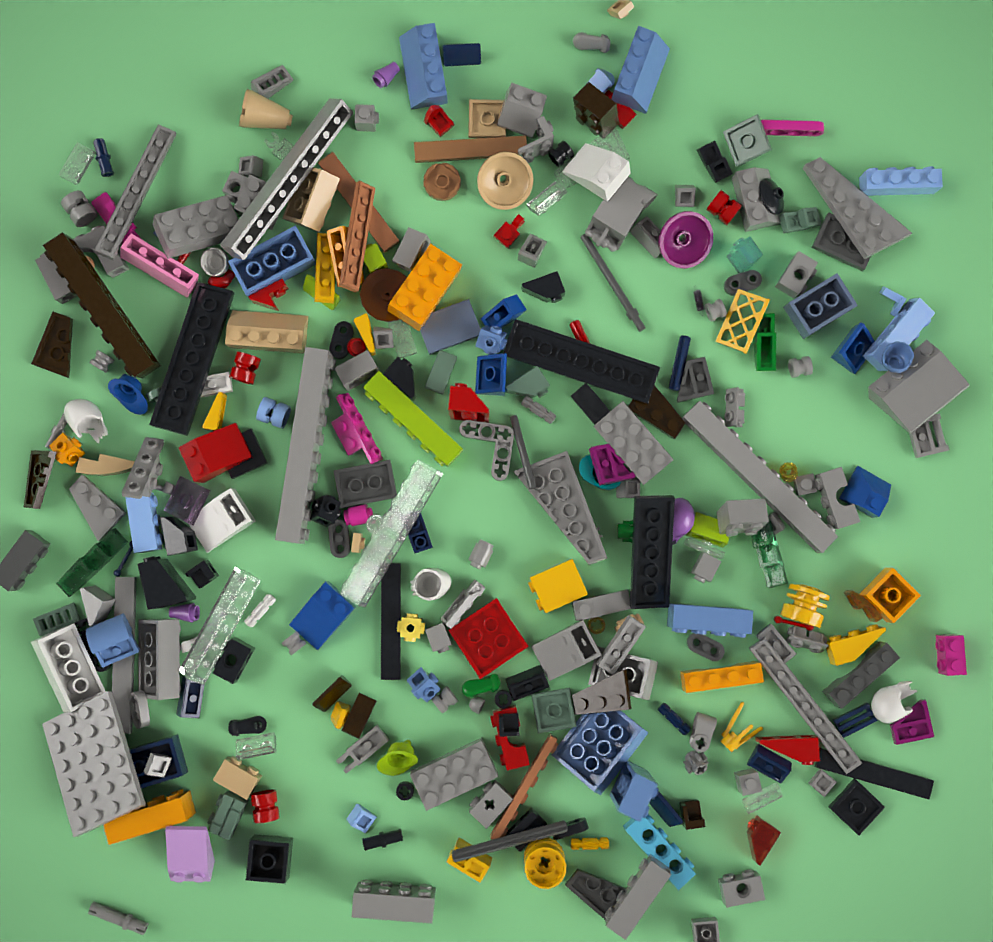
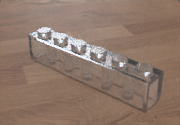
[179,567,261,685]

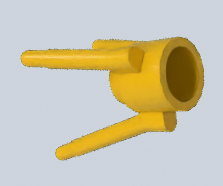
[721,702,763,752]

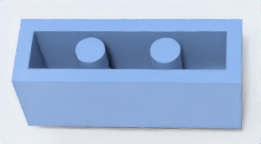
[125,493,164,553]

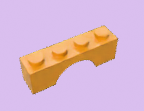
[680,661,764,693]

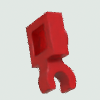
[494,214,525,249]

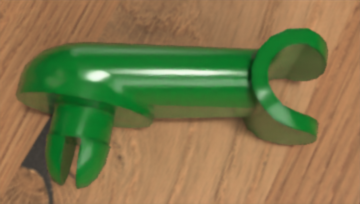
[462,674,500,698]

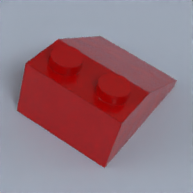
[178,423,252,483]

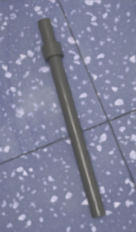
[580,234,646,332]

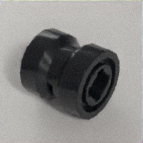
[548,141,574,167]

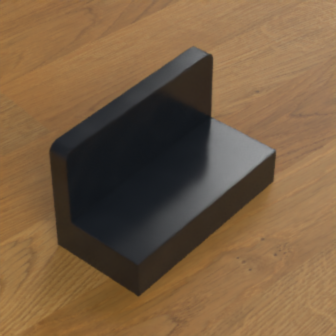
[505,807,547,852]

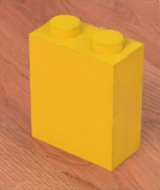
[528,559,588,613]

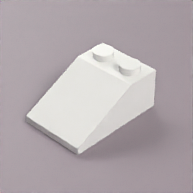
[562,143,631,202]

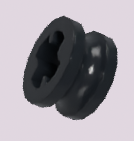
[495,690,512,709]
[396,781,414,801]

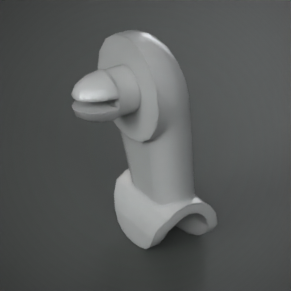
[573,32,610,53]

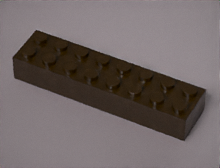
[43,232,161,378]

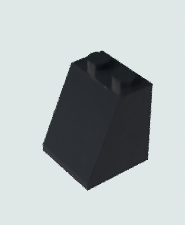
[138,556,196,610]

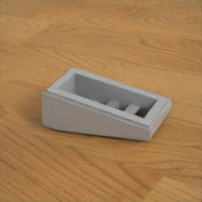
[251,65,293,99]

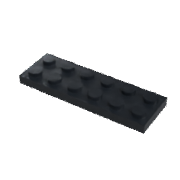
[630,495,675,609]

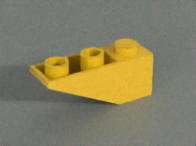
[826,624,886,666]

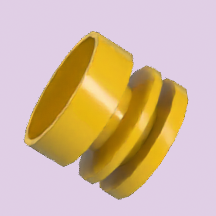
[780,584,830,628]
[524,837,566,889]

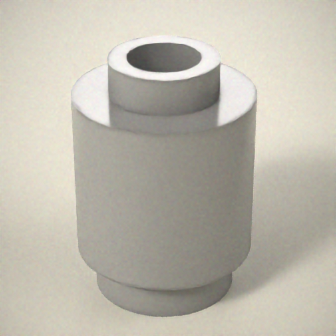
[468,540,494,569]

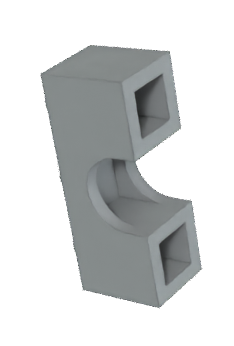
[815,467,860,529]

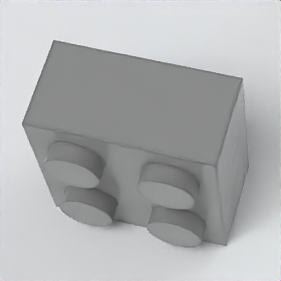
[691,917,720,942]

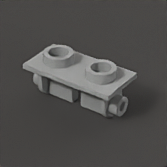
[724,387,745,427]
[785,626,828,653]

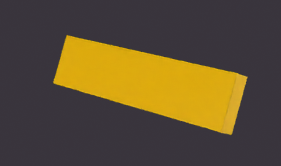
[314,233,335,304]

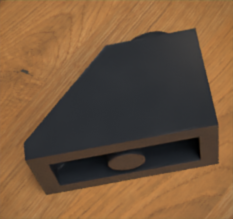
[521,271,565,303]
[383,357,416,401]

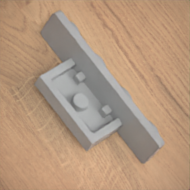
[121,437,164,499]

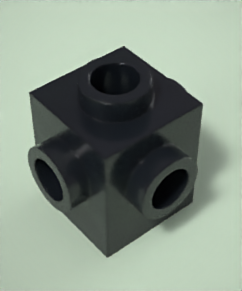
[310,495,341,527]

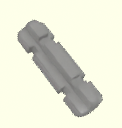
[521,396,556,424]

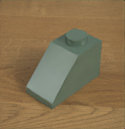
[505,366,550,398]

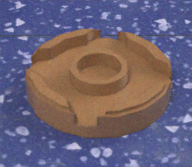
[424,163,461,201]

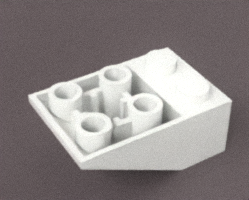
[187,488,256,553]

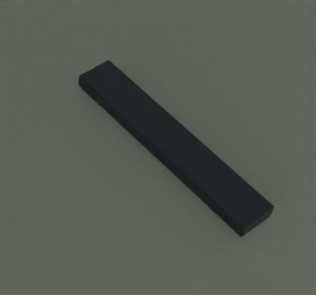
[381,563,401,680]
[815,748,934,800]

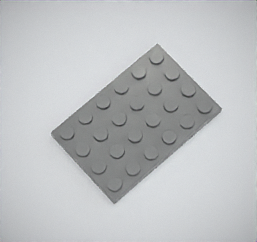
[42,691,146,837]

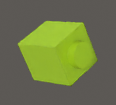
[364,243,388,274]

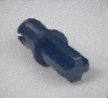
[93,138,114,177]

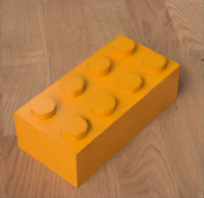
[387,244,462,332]
[103,789,196,845]

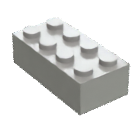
[152,195,238,259]
[593,401,673,485]
[410,737,498,811]
[352,880,436,923]

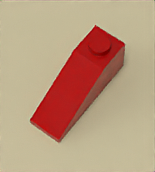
[755,735,820,765]

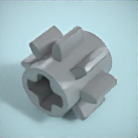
[683,750,709,775]

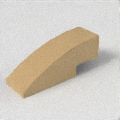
[76,454,135,476]

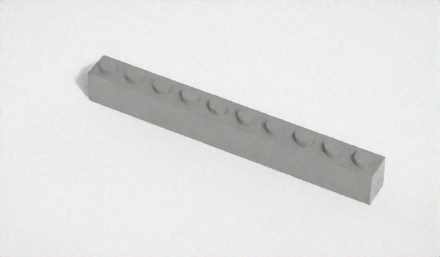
[220,98,353,260]
[682,401,838,553]

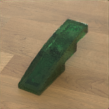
[751,516,788,588]
[56,528,128,597]

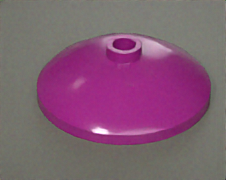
[659,211,713,269]

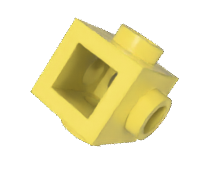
[397,613,425,642]

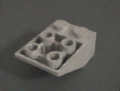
[531,620,601,681]

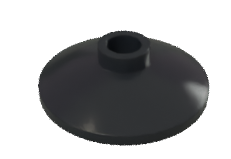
[759,178,784,215]

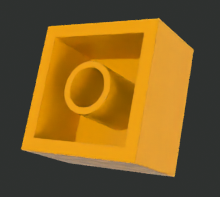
[859,568,921,623]

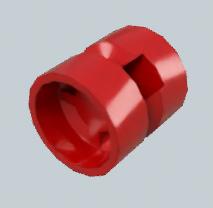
[706,190,742,225]
[229,351,261,385]
[251,789,280,823]

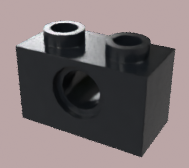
[213,637,255,684]

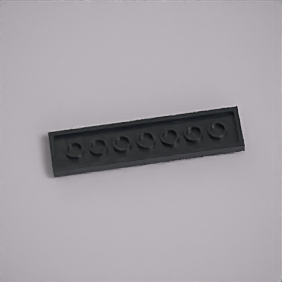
[149,282,235,436]
[504,319,660,404]

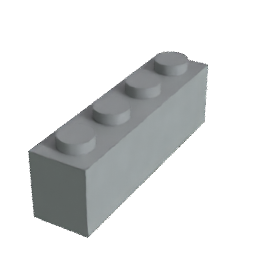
[604,855,671,940]

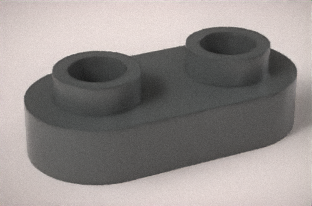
[724,270,762,296]
[328,519,351,558]
[686,633,725,661]

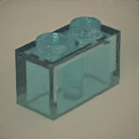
[727,236,763,274]

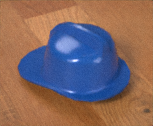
[108,374,148,415]

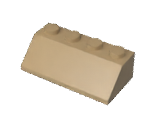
[225,310,309,354]

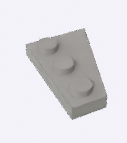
[69,475,126,542]

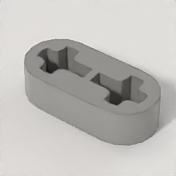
[129,690,150,729]

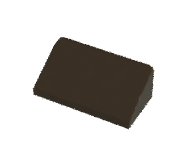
[312,675,352,712]

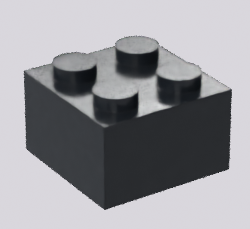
[246,834,293,884]

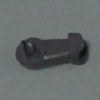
[228,716,267,736]

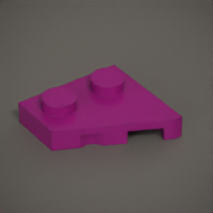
[589,444,635,486]
[890,699,934,745]

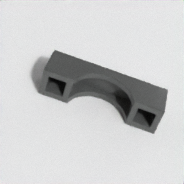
[822,641,900,709]

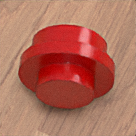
[347,338,366,357]

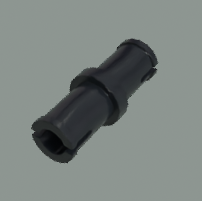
[362,829,403,851]

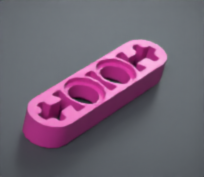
[761,120,824,136]

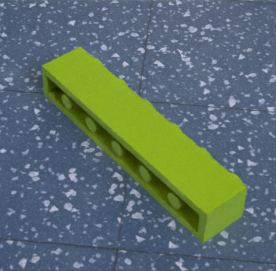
[363,371,463,467]

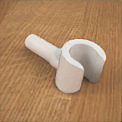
[180,633,206,653]

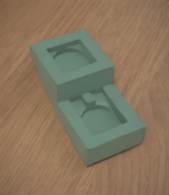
[779,207,822,234]
[425,350,457,395]

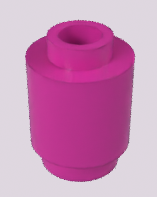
[344,504,373,526]

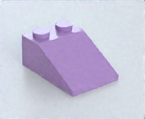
[165,826,215,883]

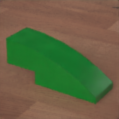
[753,313,777,371]

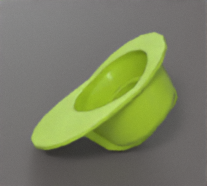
[377,740,418,776]

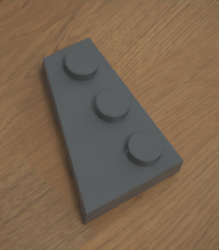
[565,868,626,920]

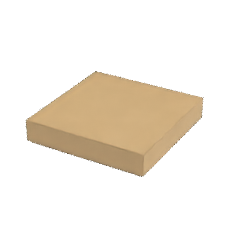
[468,99,506,138]

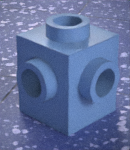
[476,325,507,355]
[407,667,441,702]

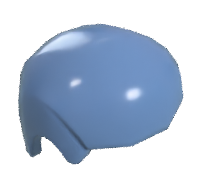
[881,341,914,373]

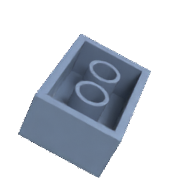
[783,273,858,339]

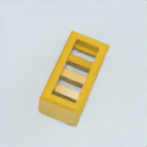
[353,313,376,356]
[202,392,227,431]
[331,701,351,729]

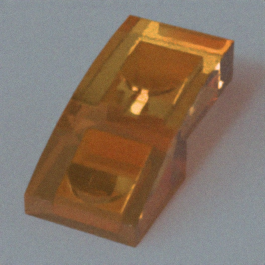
[844,590,882,622]

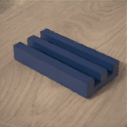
[833,702,877,738]

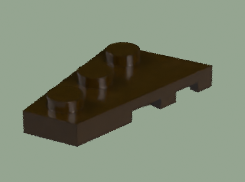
[31,311,73,378]
[628,385,685,439]

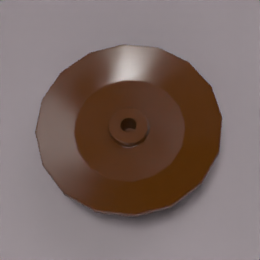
[360,268,407,322]

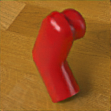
[208,269,235,289]

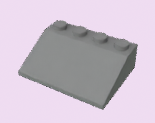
[868,340,969,434]

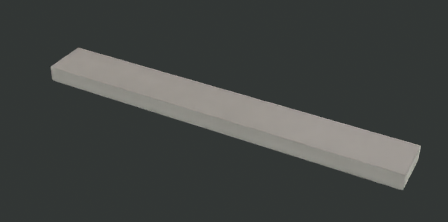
[94,124,176,260]
[112,577,137,734]
[749,637,862,774]

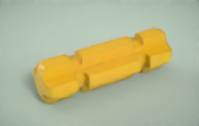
[571,837,609,850]

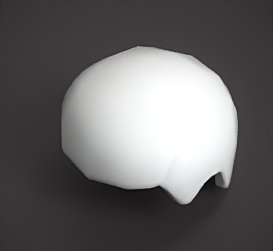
[200,247,229,276]

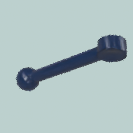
[114,541,133,577]

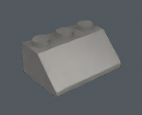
[732,167,781,232]

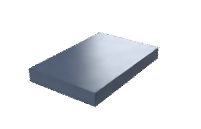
[420,299,481,355]

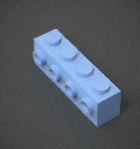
[859,166,943,196]
[863,298,935,371]

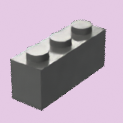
[0,530,50,591]

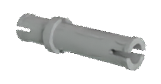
[88,901,149,935]

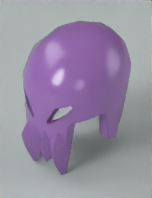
[672,498,695,545]

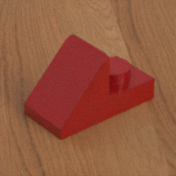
[248,279,289,311]

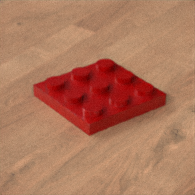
[448,598,529,679]

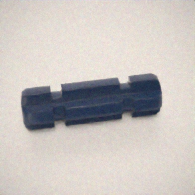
[658,703,691,735]

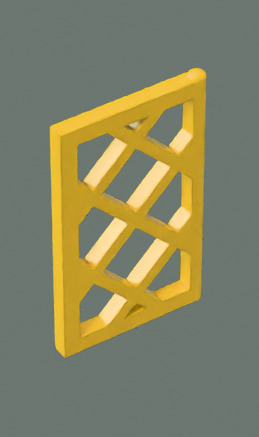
[715,289,770,354]

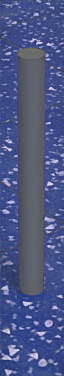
[510,415,536,489]

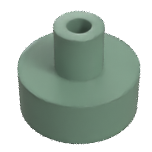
[146,387,162,403]

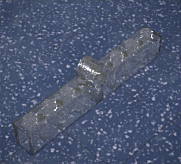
[340,459,443,607]

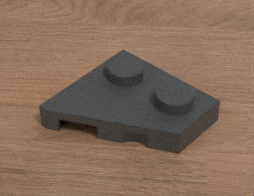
[677,357,714,403]

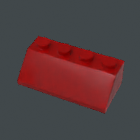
[448,383,489,423]

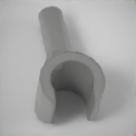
[156,482,176,495]

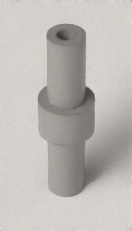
[45,413,67,450]

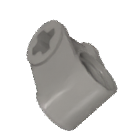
[689,712,717,752]

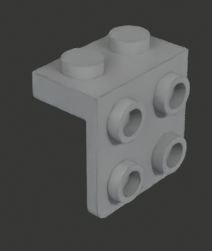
[518,116,554,163]

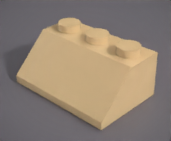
[282,168,340,232]

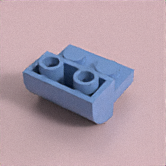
[86,613,140,668]

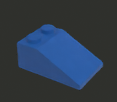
[289,581,356,650]

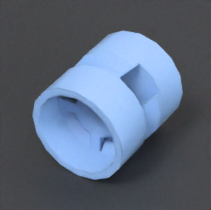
[256,397,291,429]

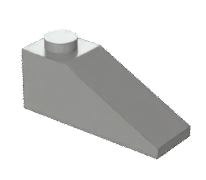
[572,589,631,621]

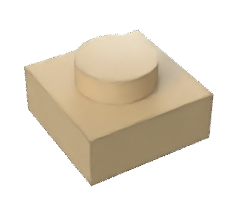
[607,0,634,19]
[351,533,366,553]

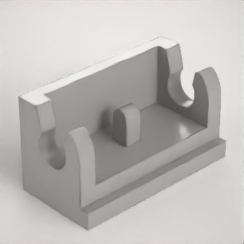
[392,227,431,272]
[334,350,379,391]

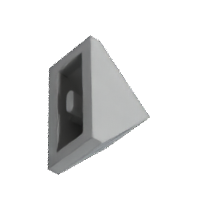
[518,234,547,268]
[80,585,115,626]

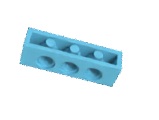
[623,814,696,890]

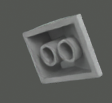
[588,646,658,700]

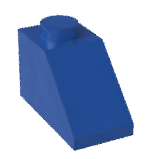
[481,294,527,328]

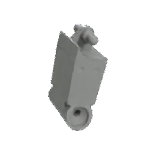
[585,176,658,252]

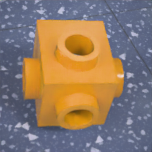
[49,433,85,467]

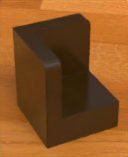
[679,800,706,830]

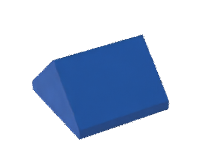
[831,322,875,374]
[475,353,507,396]

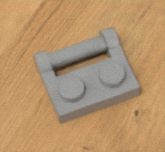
[909,413,949,458]

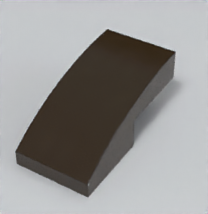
[341,693,377,739]

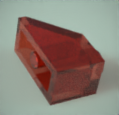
[747,815,781,866]

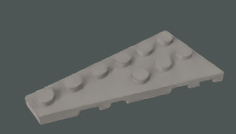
[513,451,607,565]

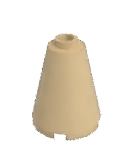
[239,89,293,129]

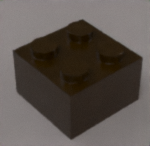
[573,82,619,139]

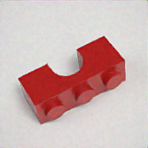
[490,705,530,771]

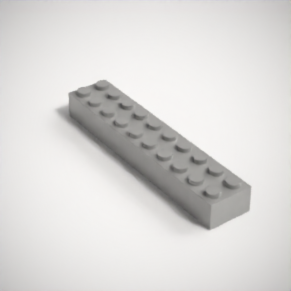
[275,347,336,544]

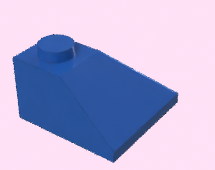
[839,466,891,518]

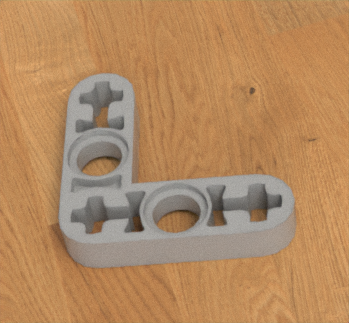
[459,420,514,481]

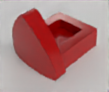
[424,105,454,137]

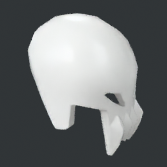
[64,399,108,443]
[410,568,452,601]
[871,681,917,724]

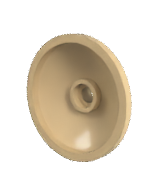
[477,152,533,210]

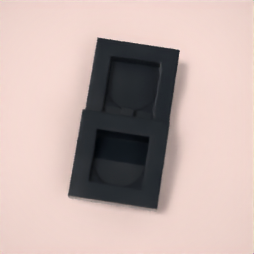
[697,141,733,183]

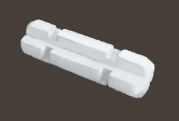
[244,594,276,627]

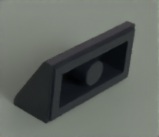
[570,383,610,425]
[505,665,549,701]

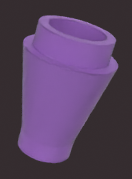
[372,62,400,89]
[169,603,200,623]

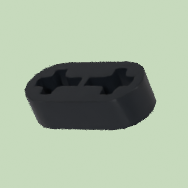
[553,818,589,840]

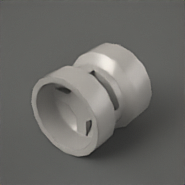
[788,356,813,378]
[431,686,458,713]

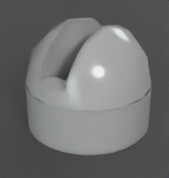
[469,697,485,714]

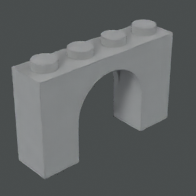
[35,225,130,304]

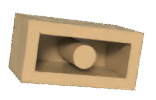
[213,756,262,800]

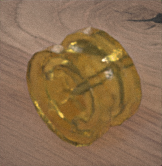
[779,462,798,482]
[588,617,606,634]

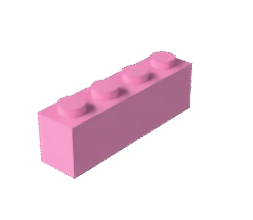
[120,233,199,298]

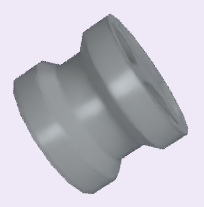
[705,299,727,322]
[89,350,114,373]
[282,631,306,655]

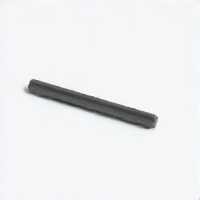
[452,821,568,862]

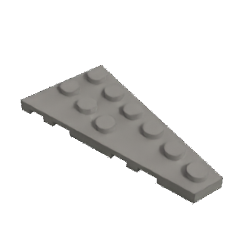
[803,157,912,259]

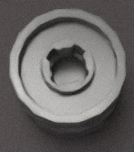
[61,191,97,227]

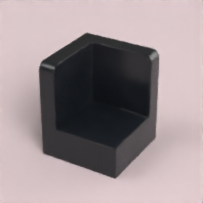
[185,560,219,588]
[499,713,519,737]

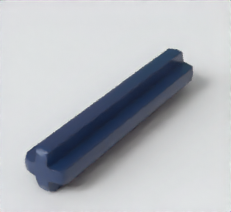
[668,335,691,391]

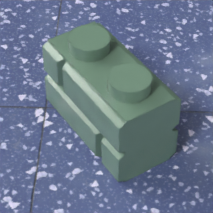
[207,791,249,840]

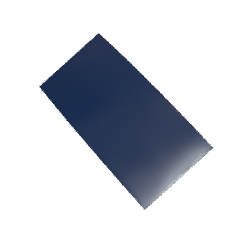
[402,510,433,554]

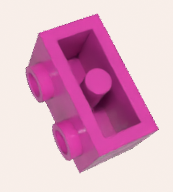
[935,634,967,676]

